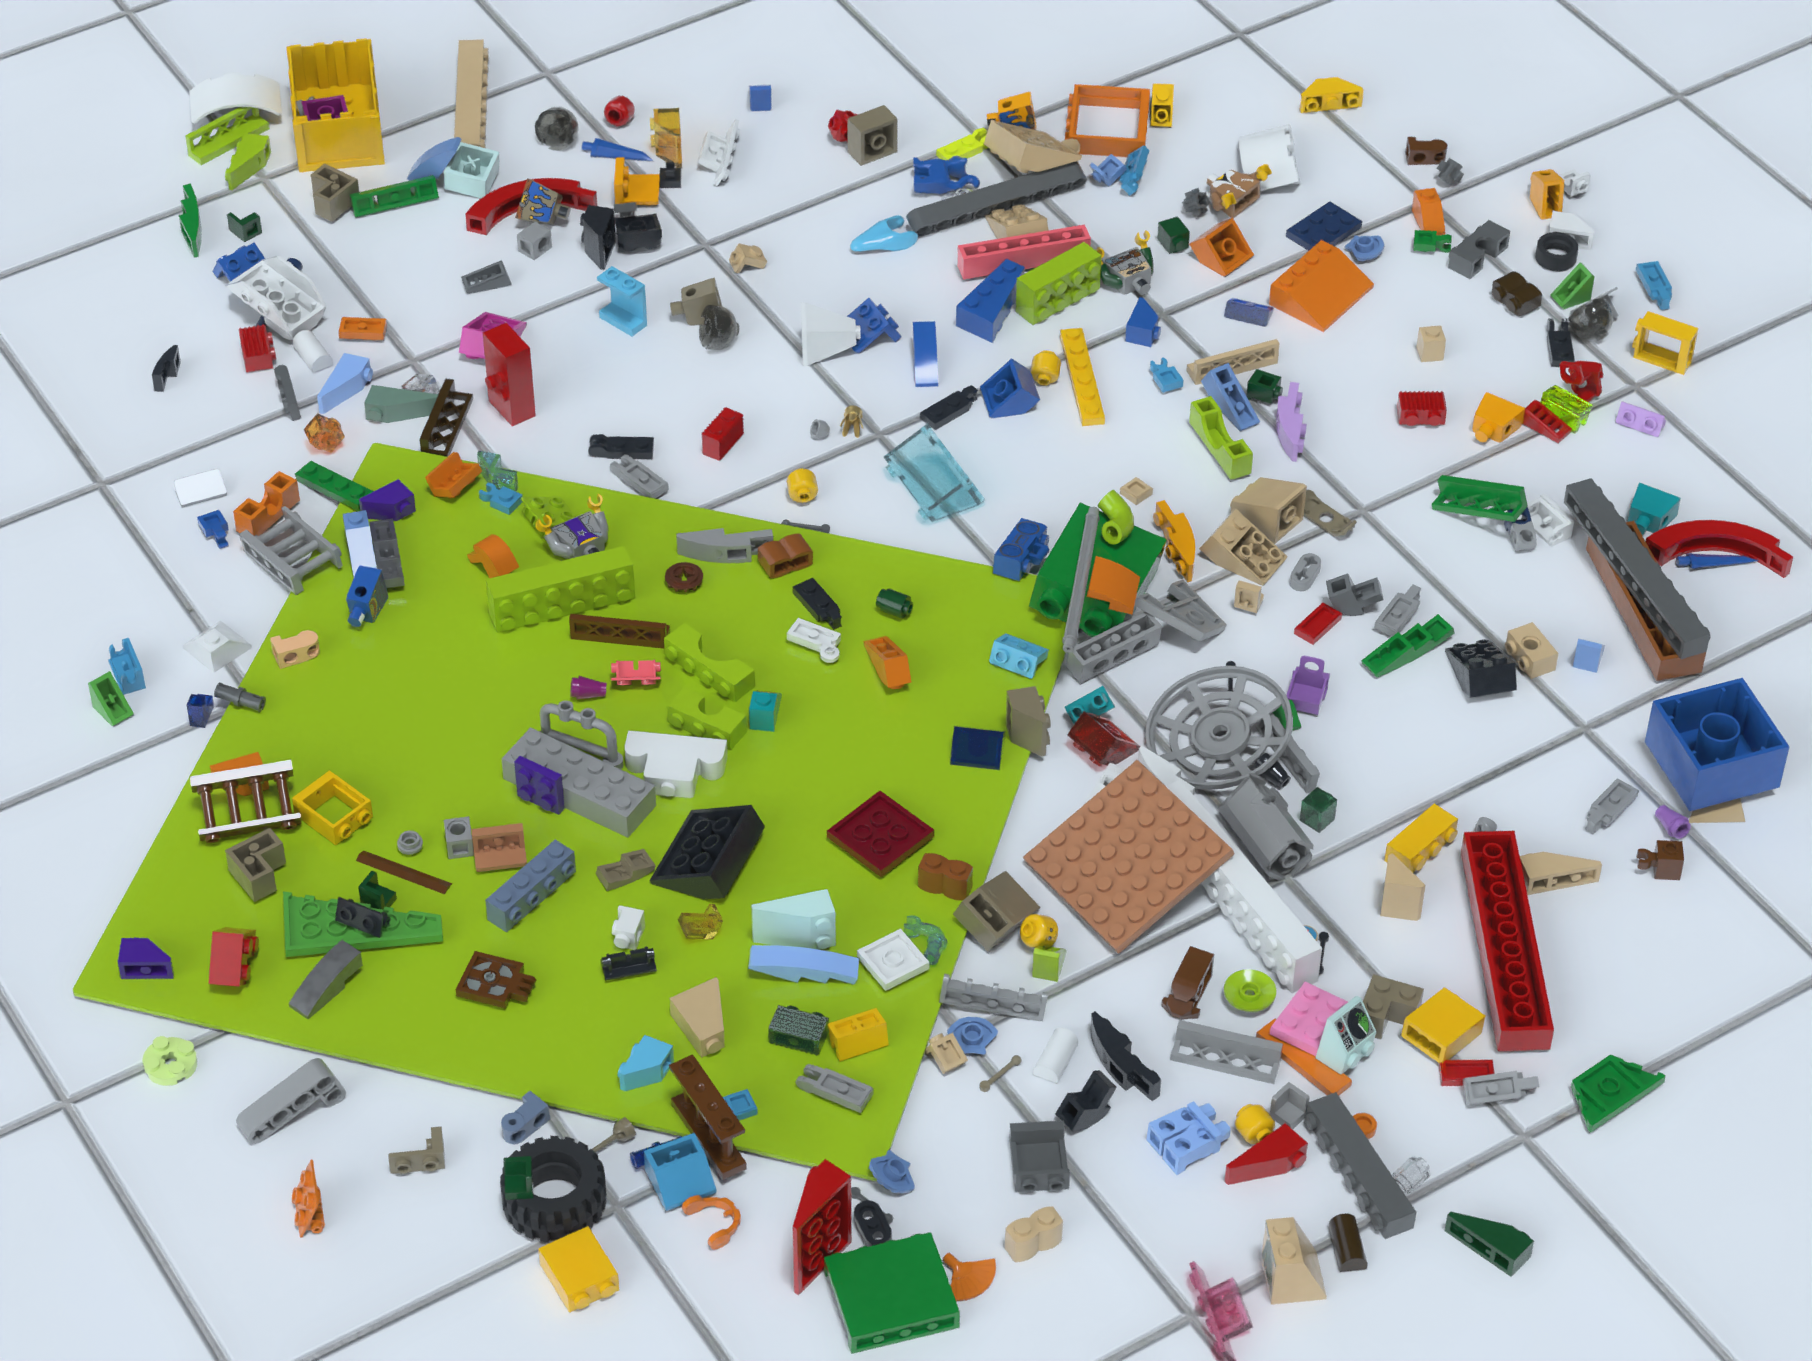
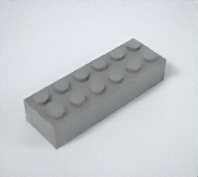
[502,727,656,838]

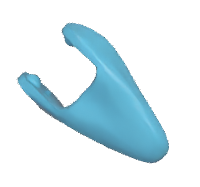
[850,215,918,251]

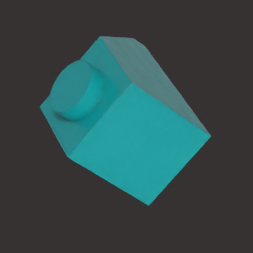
[749,690,782,732]

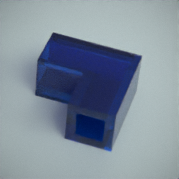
[186,694,214,728]

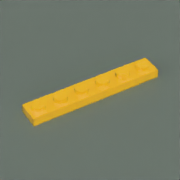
[1060,328,1105,426]

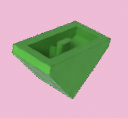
[1550,262,1595,309]
[88,671,134,726]

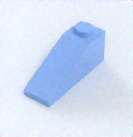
[317,353,373,414]

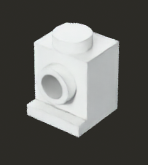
[612,905,645,950]

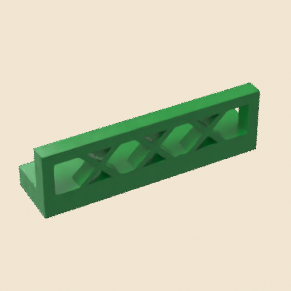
[1432,475,1528,522]

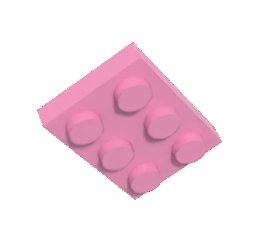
[1269,982,1348,1056]

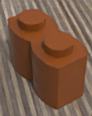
[758,534,813,578]
[918,853,973,901]

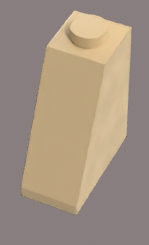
[670,977,725,1058]

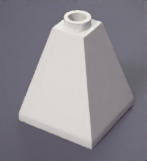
[801,302,861,366]

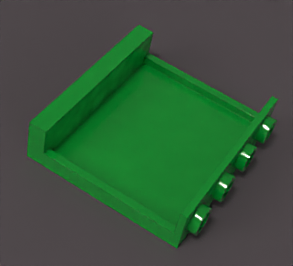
[824,1232,960,1354]

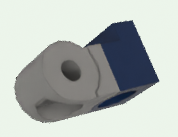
[1504,507,1537,551]

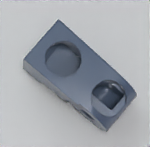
[501,1091,550,1144]

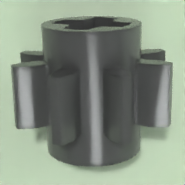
[1436,158,1464,184]
[1182,188,1210,217]

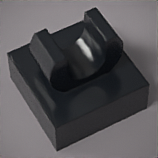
[659,162,682,188]

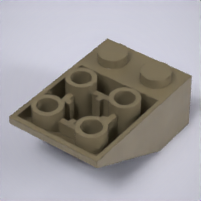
[953,871,1041,952]

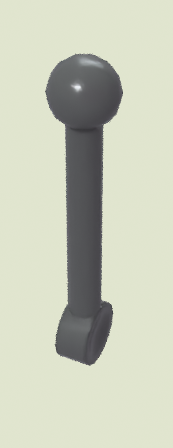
[781,519,830,533]
[851,1187,894,1224]

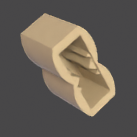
[1005,1206,1063,1262]

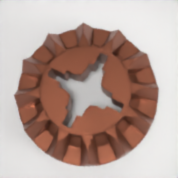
[665,562,703,593]

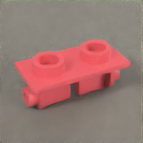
[611,660,661,685]

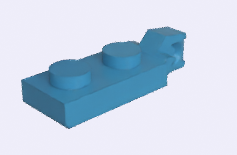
[1120,146,1150,196]
[1636,261,1672,310]

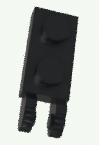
[1547,318,1575,367]
[588,434,654,460]

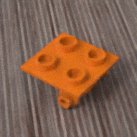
[292,1160,325,1237]

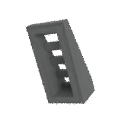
[461,260,512,294]

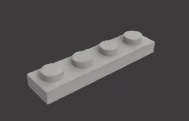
[1256,713,1320,793]

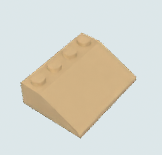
[984,120,1082,173]

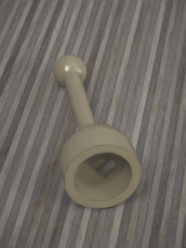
[592,1117,636,1152]

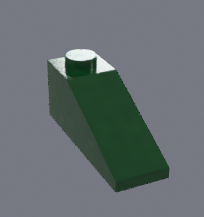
[1445,1211,1534,1277]

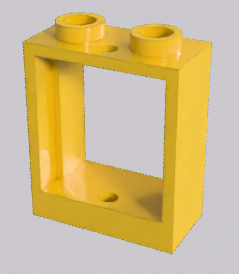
[1632,311,1699,375]
[292,770,373,845]

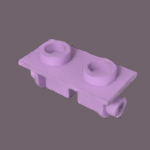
[1615,401,1666,437]

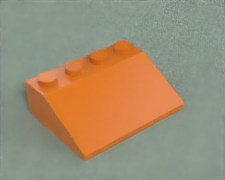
[1269,240,1374,332]

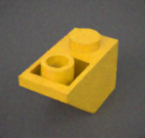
[1151,83,1174,127]

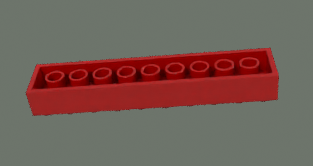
[1461,831,1554,1051]

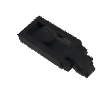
[920,385,978,430]
[793,578,842,630]

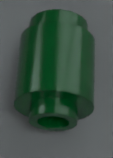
[876,588,913,619]

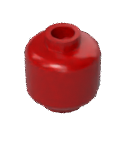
[604,96,635,126]

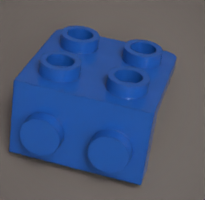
[213,242,265,282]
[847,298,902,353]

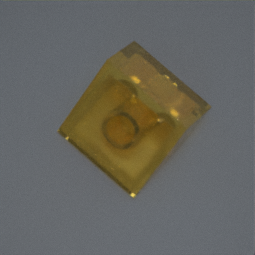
[650,108,682,168]

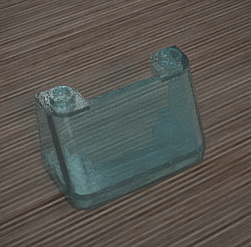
[883,423,985,522]

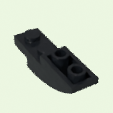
[1090,1011,1161,1101]

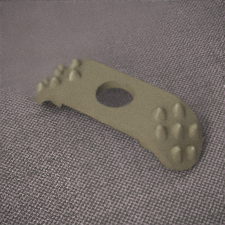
[1304,490,1357,537]

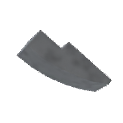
[289,940,363,1019]

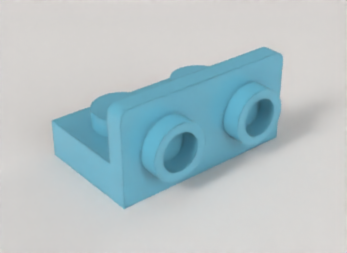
[989,633,1049,678]

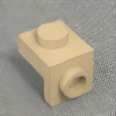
[729,243,767,273]

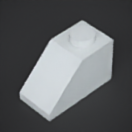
[1549,211,1594,250]

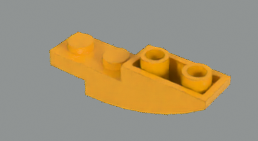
[1153,500,1195,583]

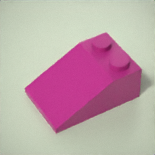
[459,312,527,359]

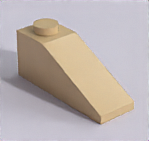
[1520,852,1602,895]

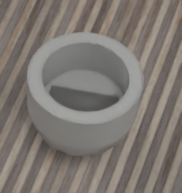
[810,419,830,438]
[1475,817,1497,832]

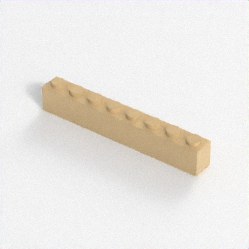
[454,40,489,148]

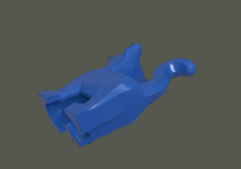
[913,156,980,195]

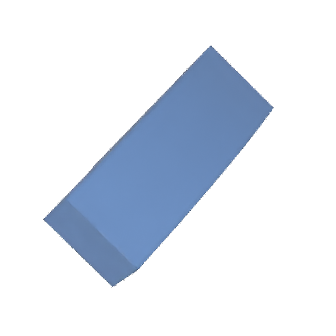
[407,137,462,181]

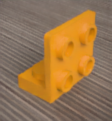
[614,157,660,206]

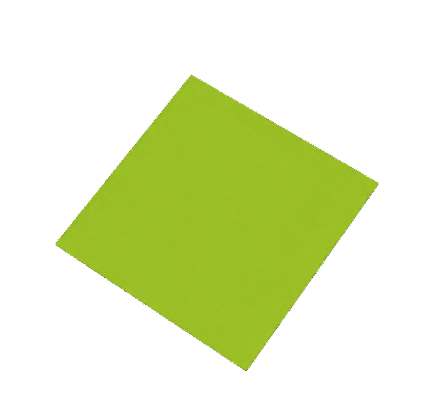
[73,443,1066,1181]

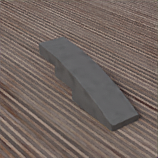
[369,519,405,588]

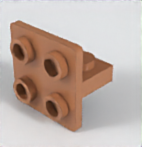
[471,823,527,872]

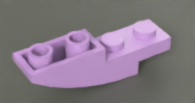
[1276,382,1307,462]

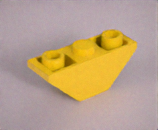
[1300,77,1364,113]

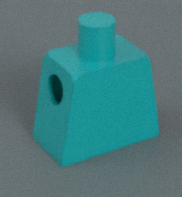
[1628,483,1681,535]

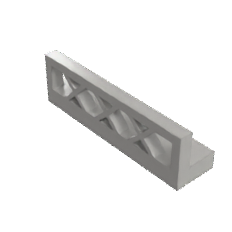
[1170,1020,1283,1084]

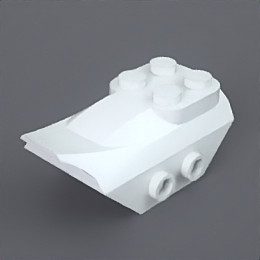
[225,256,326,340]

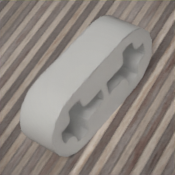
[1290,553,1321,592]

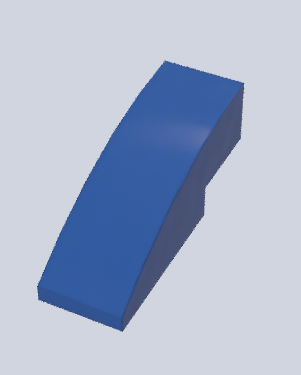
[913,321,938,387]

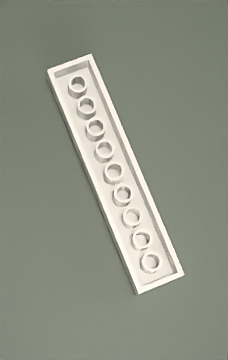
[1165,779,1322,993]

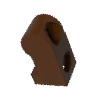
[1405,137,1448,165]

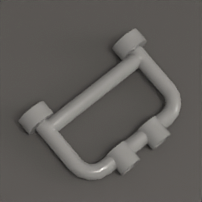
[539,701,623,770]

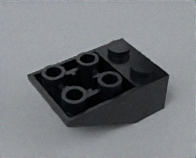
[1445,639,1517,698]

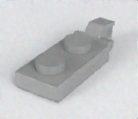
[1374,584,1421,636]
[1585,778,1639,834]
[1462,1071,1539,1106]

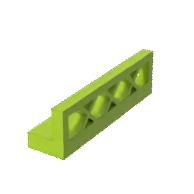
[185,107,269,165]

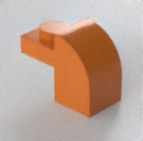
[467,534,519,578]

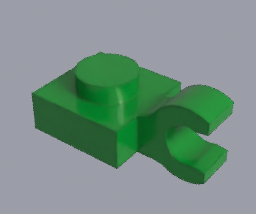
[1413,230,1452,253]

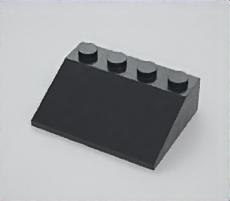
[649,805,765,899]

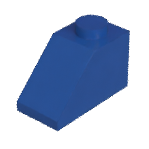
[1125,297,1161,347]

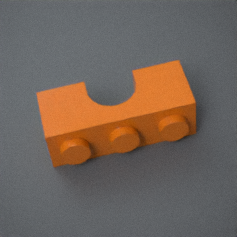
[233,471,300,536]

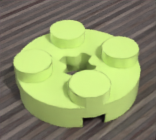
[142,1036,197,1086]

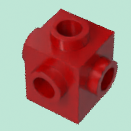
[828,110,858,142]

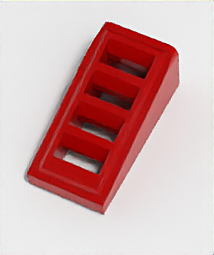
[1523,400,1572,443]

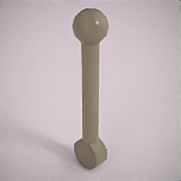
[980,1055,1022,1092]

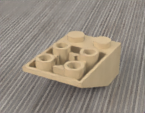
[985,205,1048,239]
[1199,509,1288,586]

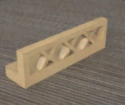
[1186,339,1280,385]

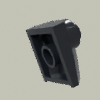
[614,213,662,251]

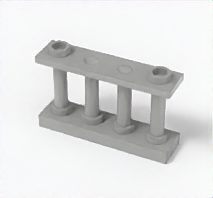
[239,506,343,595]

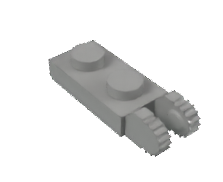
[610,454,669,498]
[795,1064,873,1113]

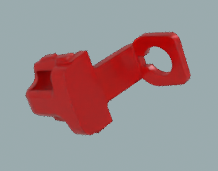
[1559,361,1604,403]

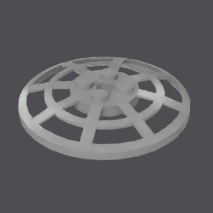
[1145,666,1293,790]

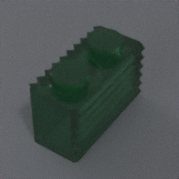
[768,1005,829,1056]

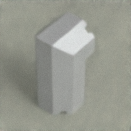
[1217,773,1314,881]

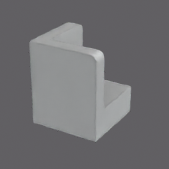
[1270,1082,1310,1129]

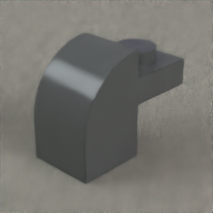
[1326,573,1384,616]

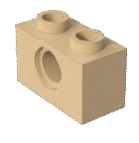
[1505,622,1559,679]

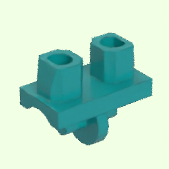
[1065,686,1115,729]

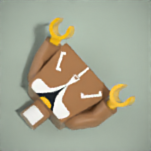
[1207,164,1272,218]

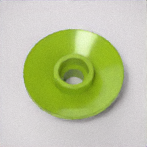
[1224,969,1276,1012]

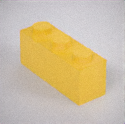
[1384,803,1458,872]

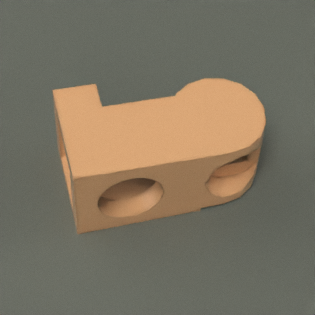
[270,630,320,669]

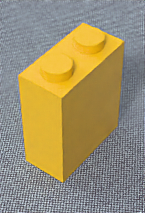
[1401,987,1486,1064]
[538,1226,619,1313]

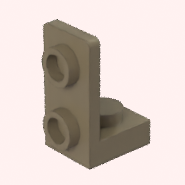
[388,1126,445,1174]

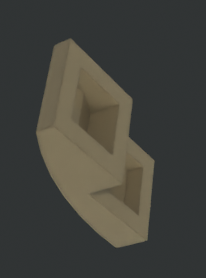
[596,849,656,891]

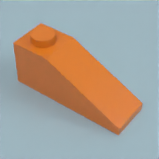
[863,636,911,689]

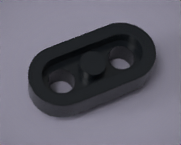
[854,1200,892,1247]

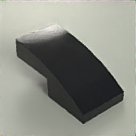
[152,345,181,392]

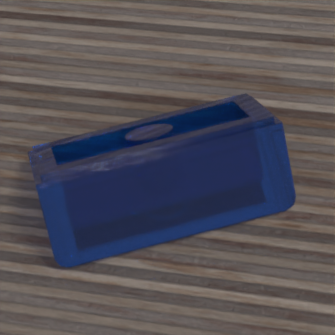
[1224,298,1274,327]

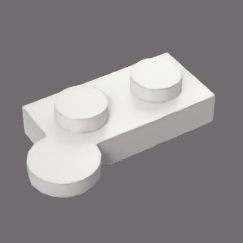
[787,618,841,663]

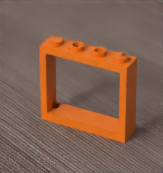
[1065,84,1150,157]

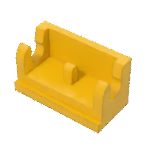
[827,1008,889,1061]

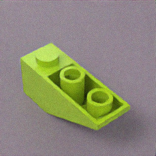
[225,133,271,190]

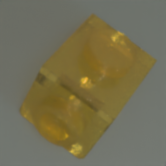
[678,904,723,940]

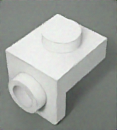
[1559,169,1591,197]

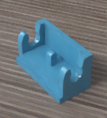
[108,638,146,695]

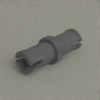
[214,682,266,712]

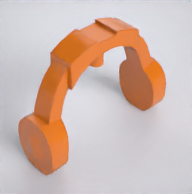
[682,1195,741,1250]

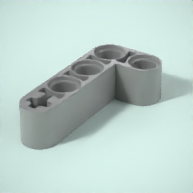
[236,1058,346,1144]

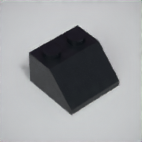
[580,205,616,270]

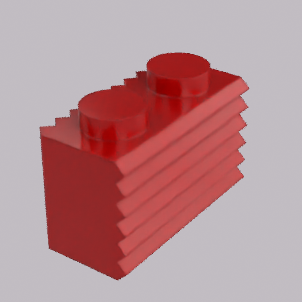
[238,324,276,372]
[1397,391,1447,426]
[701,407,744,461]

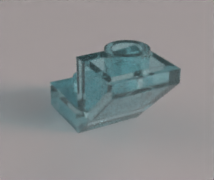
[477,450,518,492]

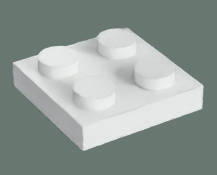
[857,929,929,991]

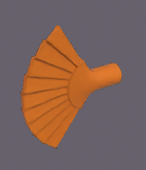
[942,1252,996,1301]

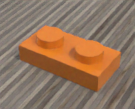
[338,317,387,340]

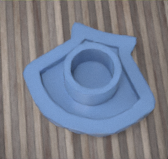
[1345,235,1384,261]
[947,1017,998,1055]
[869,1150,915,1193]

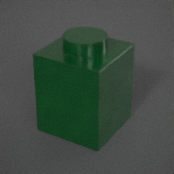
[1157,216,1190,254]

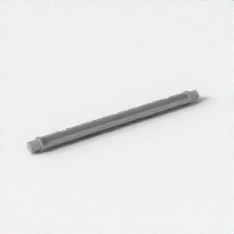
[1062,507,1100,653]

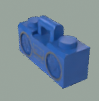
[993,518,1049,581]

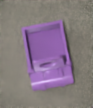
[1286,655,1330,715]

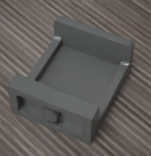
[1009,1120,1070,1193]

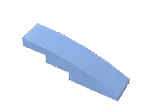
[749,945,859,985]

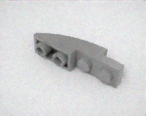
[676,528,773,563]

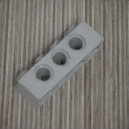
[1066,612,1162,683]

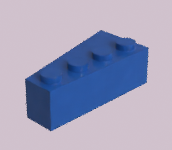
[956,259,1025,343]

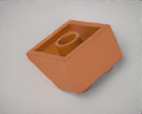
[1189,218,1254,277]

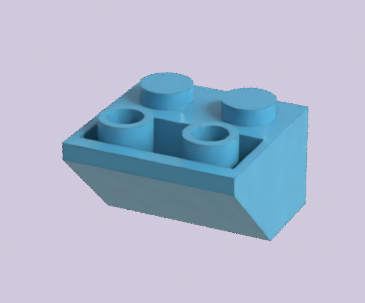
[644,1133,717,1211]

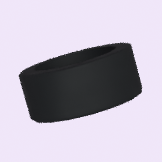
[1535,232,1578,271]

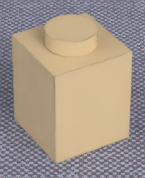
[1416,325,1446,362]

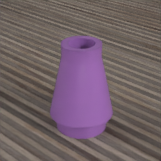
[1655,805,1691,839]

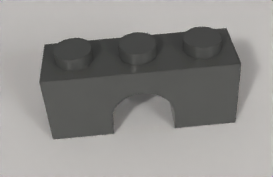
[1448,220,1510,279]

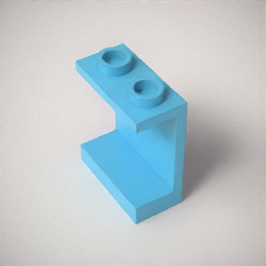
[597,266,647,337]

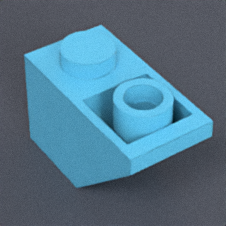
[618,1035,674,1091]

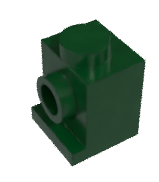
[1246,369,1283,404]

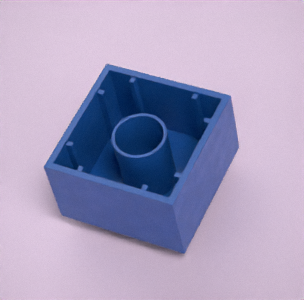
[1645,678,1790,811]

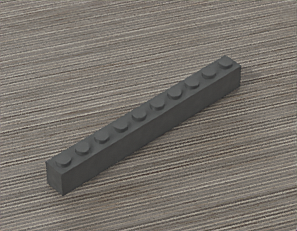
[1564,478,1710,659]

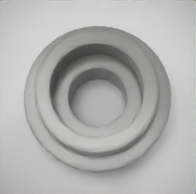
[397,831,423,854]

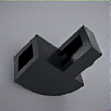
[1055,1070,1117,1131]

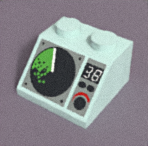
[1315,996,1376,1075]

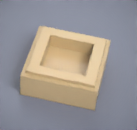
[1120,477,1153,505]

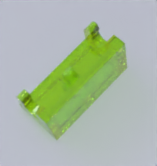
[1540,385,1593,434]

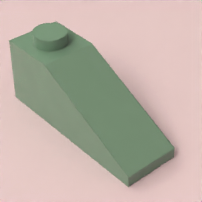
[364,385,438,423]

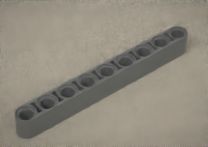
[906,161,1087,237]

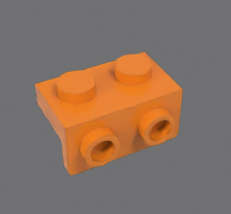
[425,452,482,498]

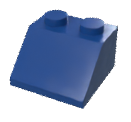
[980,358,1040,418]

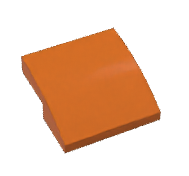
[1087,556,1140,615]

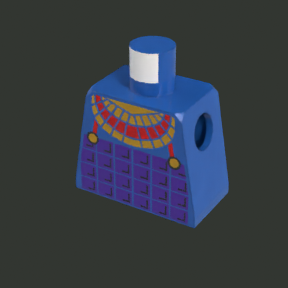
[346,565,389,627]

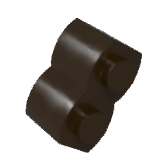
[1492,271,1542,316]

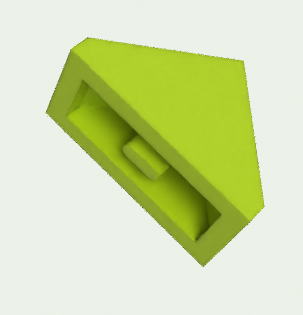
[1032,946,1067,982]

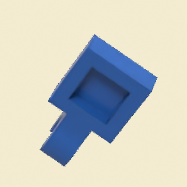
[197,510,229,549]

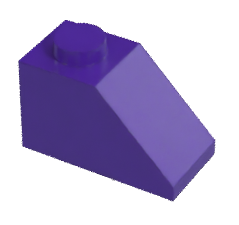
[359,479,416,521]
[118,937,174,979]

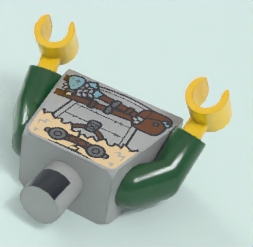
[1096,230,1154,295]

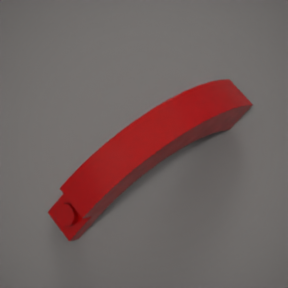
[465,178,597,236]
[1646,520,1793,578]

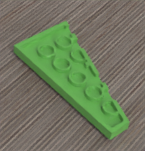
[283,891,443,957]

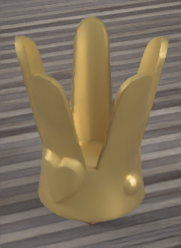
[839,405,863,438]

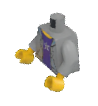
[535,494,608,559]

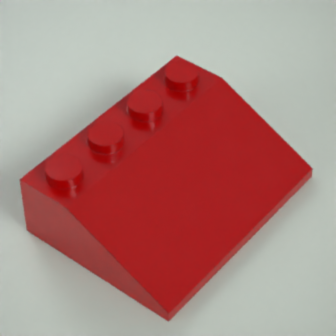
[793,1159,852,1296]

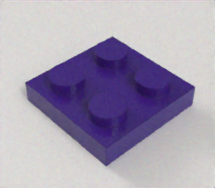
[514,756,565,815]

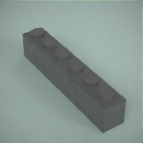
[1304,1092,1416,1239]

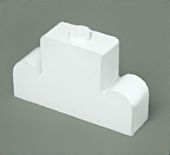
[625,731,728,798]

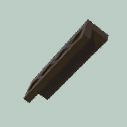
[419,378,473,457]

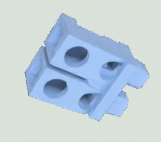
[1147,1101,1231,1175]

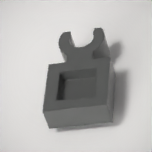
[614,202,637,217]

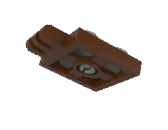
[455,951,537,1008]

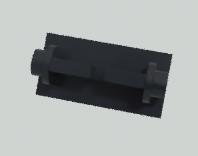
[335,897,391,938]
[600,946,657,981]

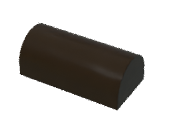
[1328,1213,1368,1272]

